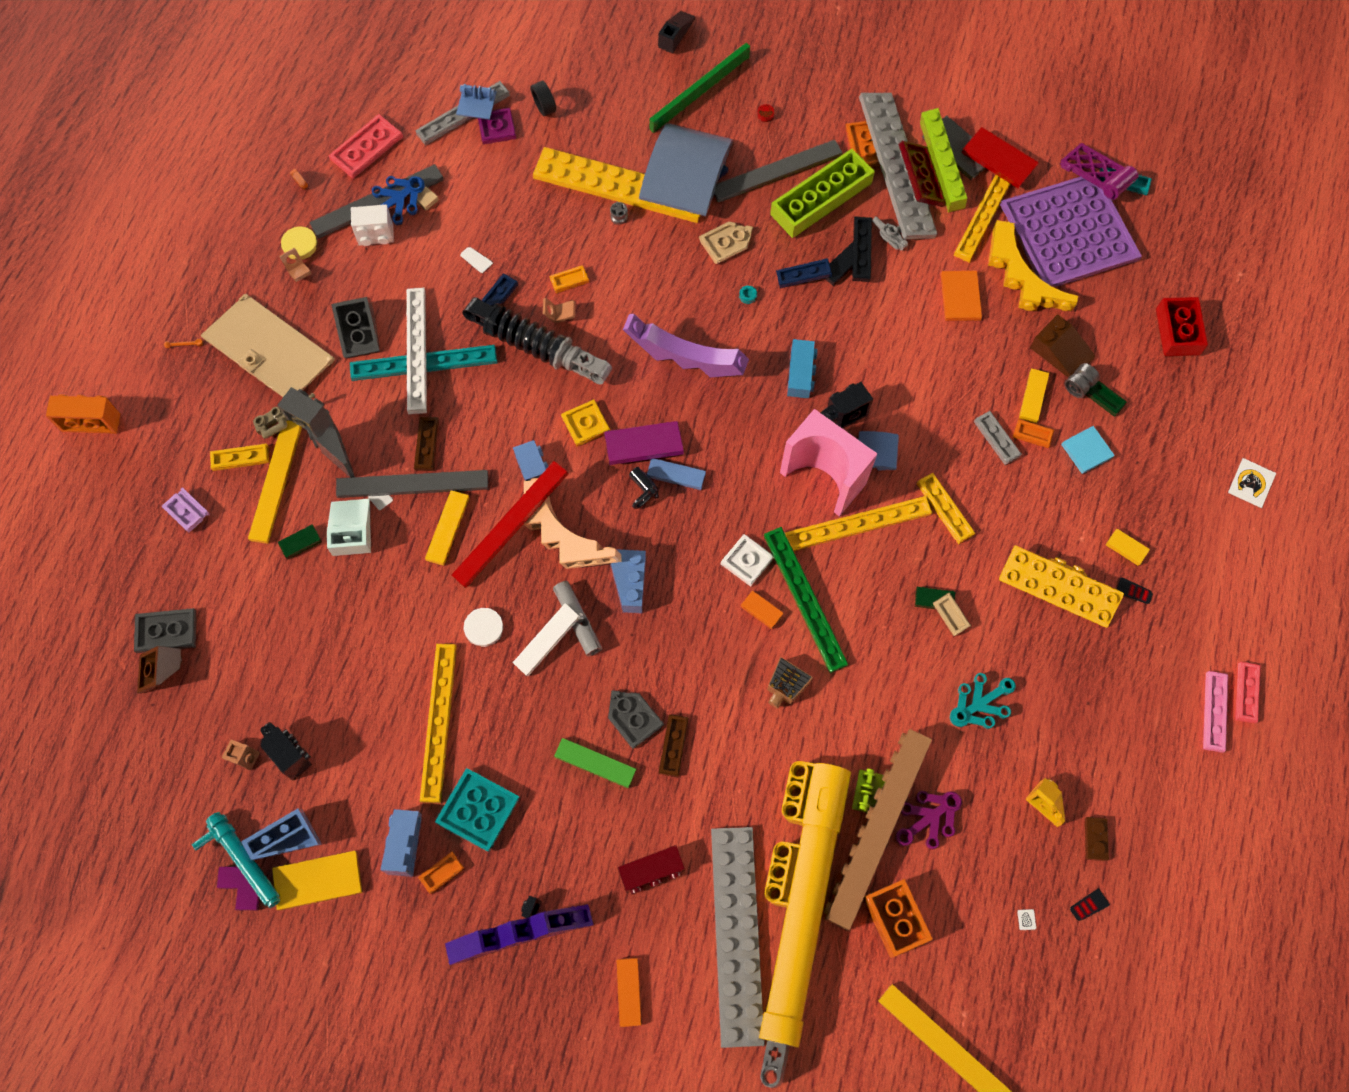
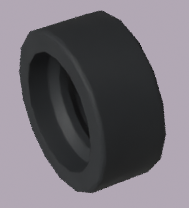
[530,80,556,116]

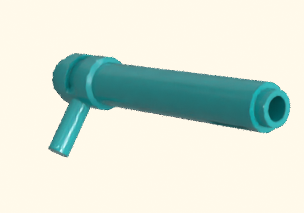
[191,812,280,908]

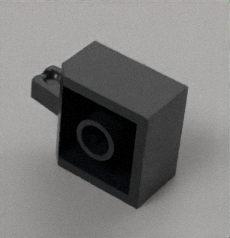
[820,382,873,429]
[260,722,312,781]

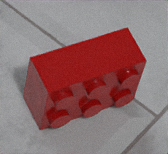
[1156,297,1208,356]

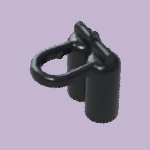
[629,467,659,509]

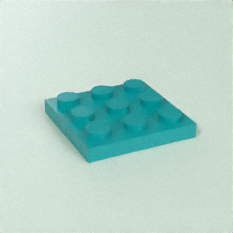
[435,768,520,852]

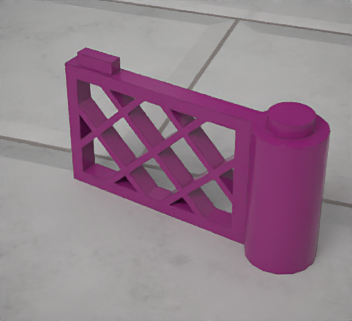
[1060,143,1138,199]

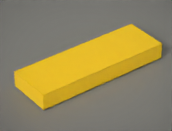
[1019,368,1049,423]
[210,444,269,471]

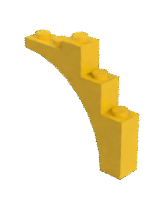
[988,220,1078,311]

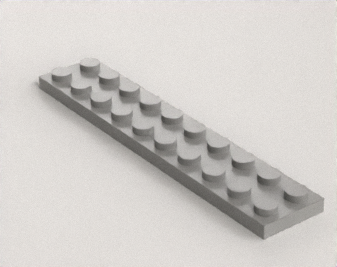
[859,93,937,240]
[711,827,765,1048]

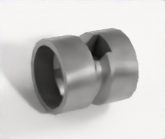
[1064,363,1100,398]

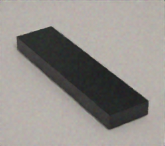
[852,216,872,282]

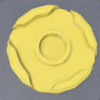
[281,226,317,260]

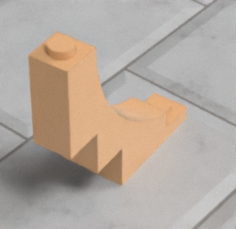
[524,478,622,569]

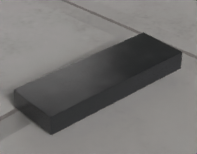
[824,242,853,286]

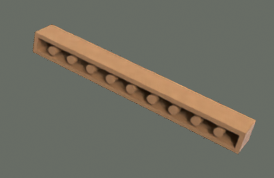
[823,729,932,931]

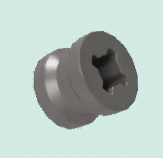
[610,202,628,225]

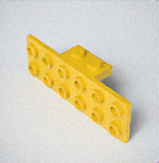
[999,545,1124,627]

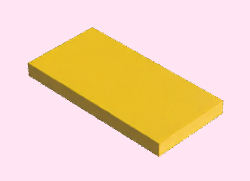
[272,851,362,911]

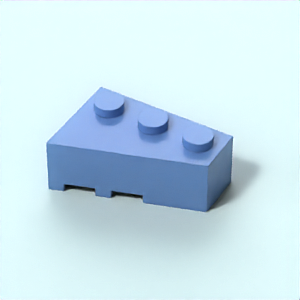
[610,549,646,613]
[241,808,322,860]
[380,809,422,877]

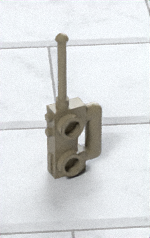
[253,393,315,439]

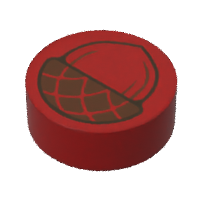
[757,104,774,122]

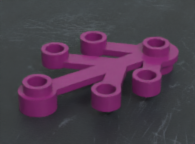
[895,791,962,850]

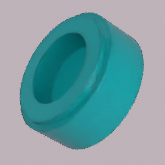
[739,285,757,304]

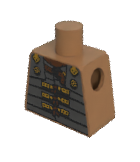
[767,657,813,709]

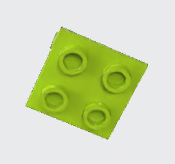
[852,769,885,813]

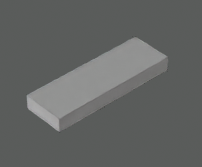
[974,411,1022,465]

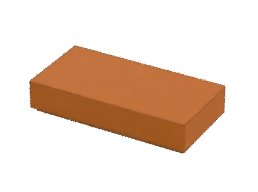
[1013,419,1054,448]
[740,591,783,630]
[418,852,465,895]

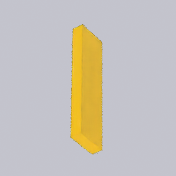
[916,473,975,544]
[425,490,469,566]

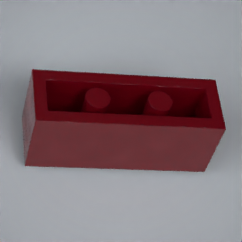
[617,845,685,895]

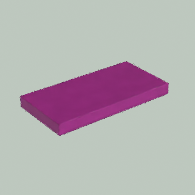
[604,421,684,465]

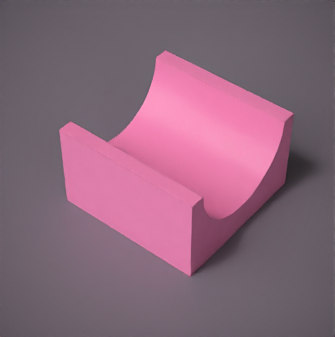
[780,409,877,516]

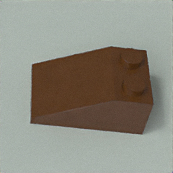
[1030,314,1095,378]

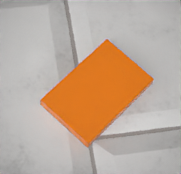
[845,121,880,167]
[941,271,982,321]

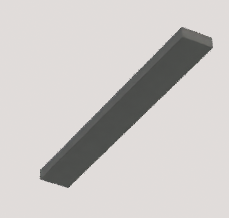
[714,139,842,203]
[309,164,444,239]
[336,470,488,498]

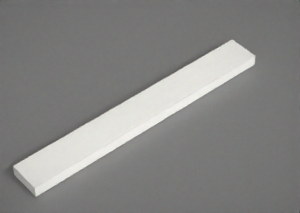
[407,288,427,414]

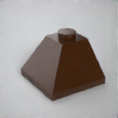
[137,646,182,694]

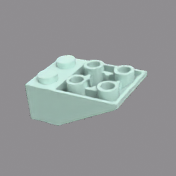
[327,499,371,556]

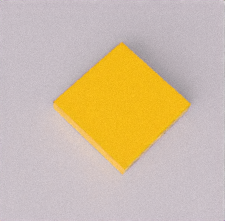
[561,400,610,447]

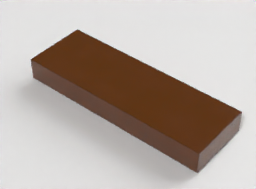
[414,417,439,471]
[658,714,689,777]

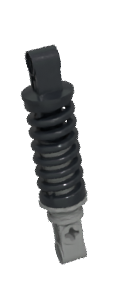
[462,297,612,384]

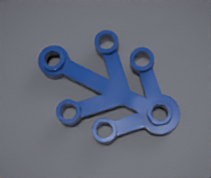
[372,176,425,225]

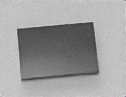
[134,608,196,653]

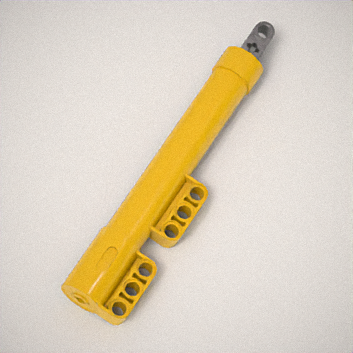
[759,761,851,1088]

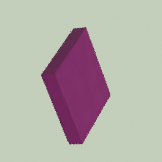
[478,108,516,144]

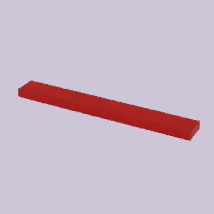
[451,461,569,588]

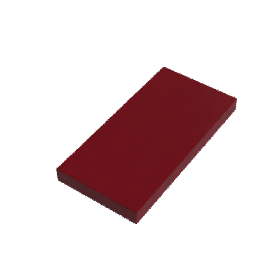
[898,141,946,207]

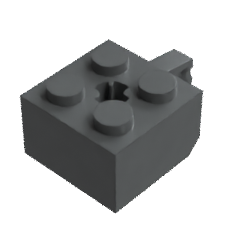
[277,387,333,437]

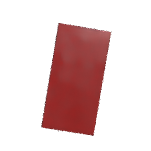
[961,127,1039,189]

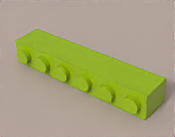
[920,108,967,213]

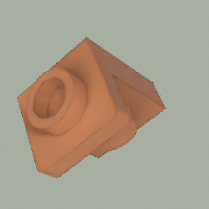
[222,739,260,770]

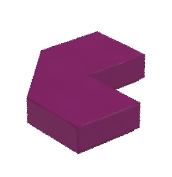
[217,867,260,911]

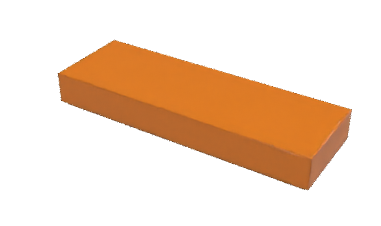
[616,958,641,1027]

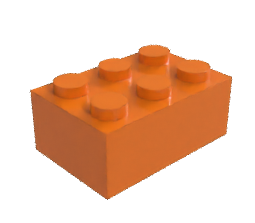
[46,394,120,434]
[863,879,933,958]

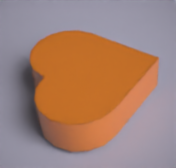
[290,169,308,190]

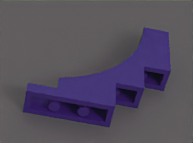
[445,904,593,965]

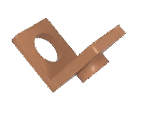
[279,248,312,282]
[543,298,576,323]

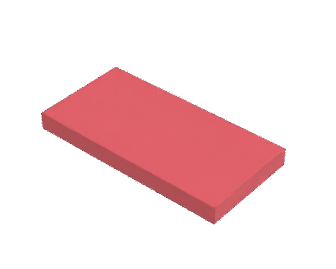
[329,114,403,179]

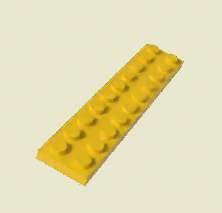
[533,147,700,223]

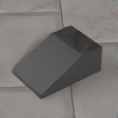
[331,297,380,358]
[307,414,355,477]

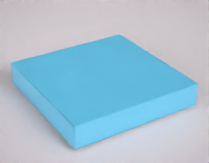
[1061,426,1115,474]

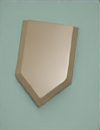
[699,221,753,264]

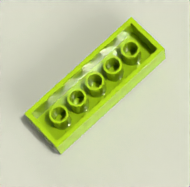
[770,149,875,238]

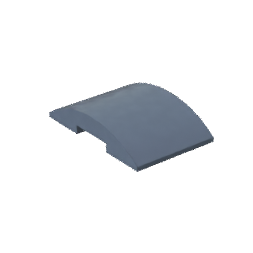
[639,123,733,216]

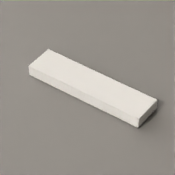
[513,604,580,676]

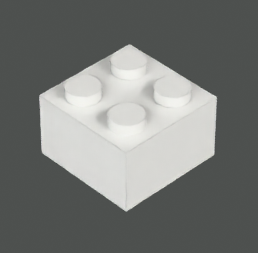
[351,205,394,246]

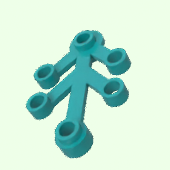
[950,673,1016,729]

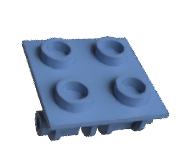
[456,84,497,120]

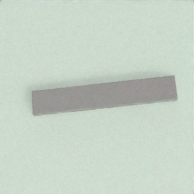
[415,81,510,146]

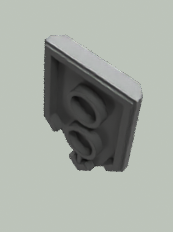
[608,690,664,749]

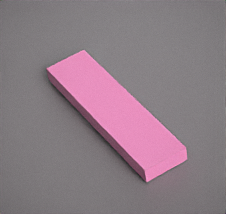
[1203,671,1228,753]

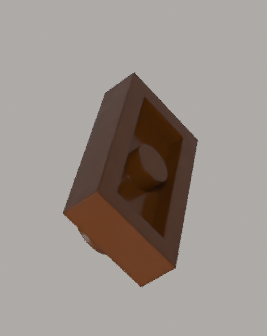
[1085,817,1109,861]

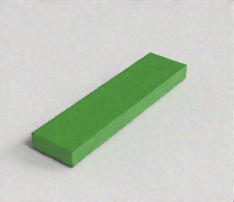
[554,738,636,789]

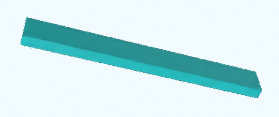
[350,345,497,381]

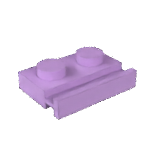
[162,487,209,533]

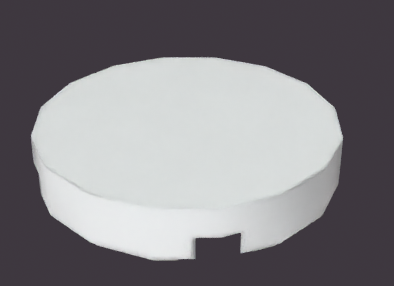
[464,608,503,647]

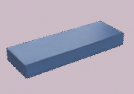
[647,459,706,490]

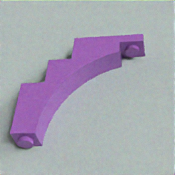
[623,314,749,378]

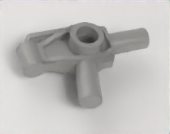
[872,216,908,250]

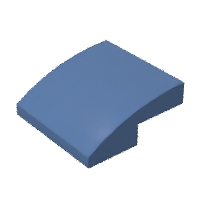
[858,431,899,471]

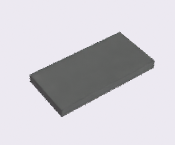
[922,115,986,180]

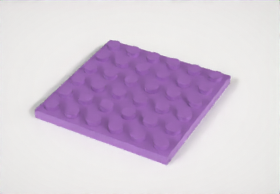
[1000,177,1142,287]

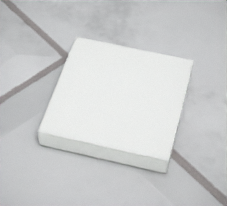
[720,534,774,587]

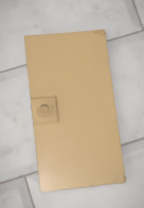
[201,294,335,397]

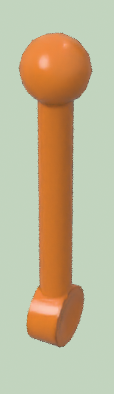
[164,339,203,348]

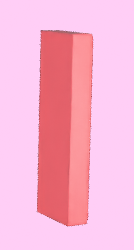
[1235,662,1261,724]

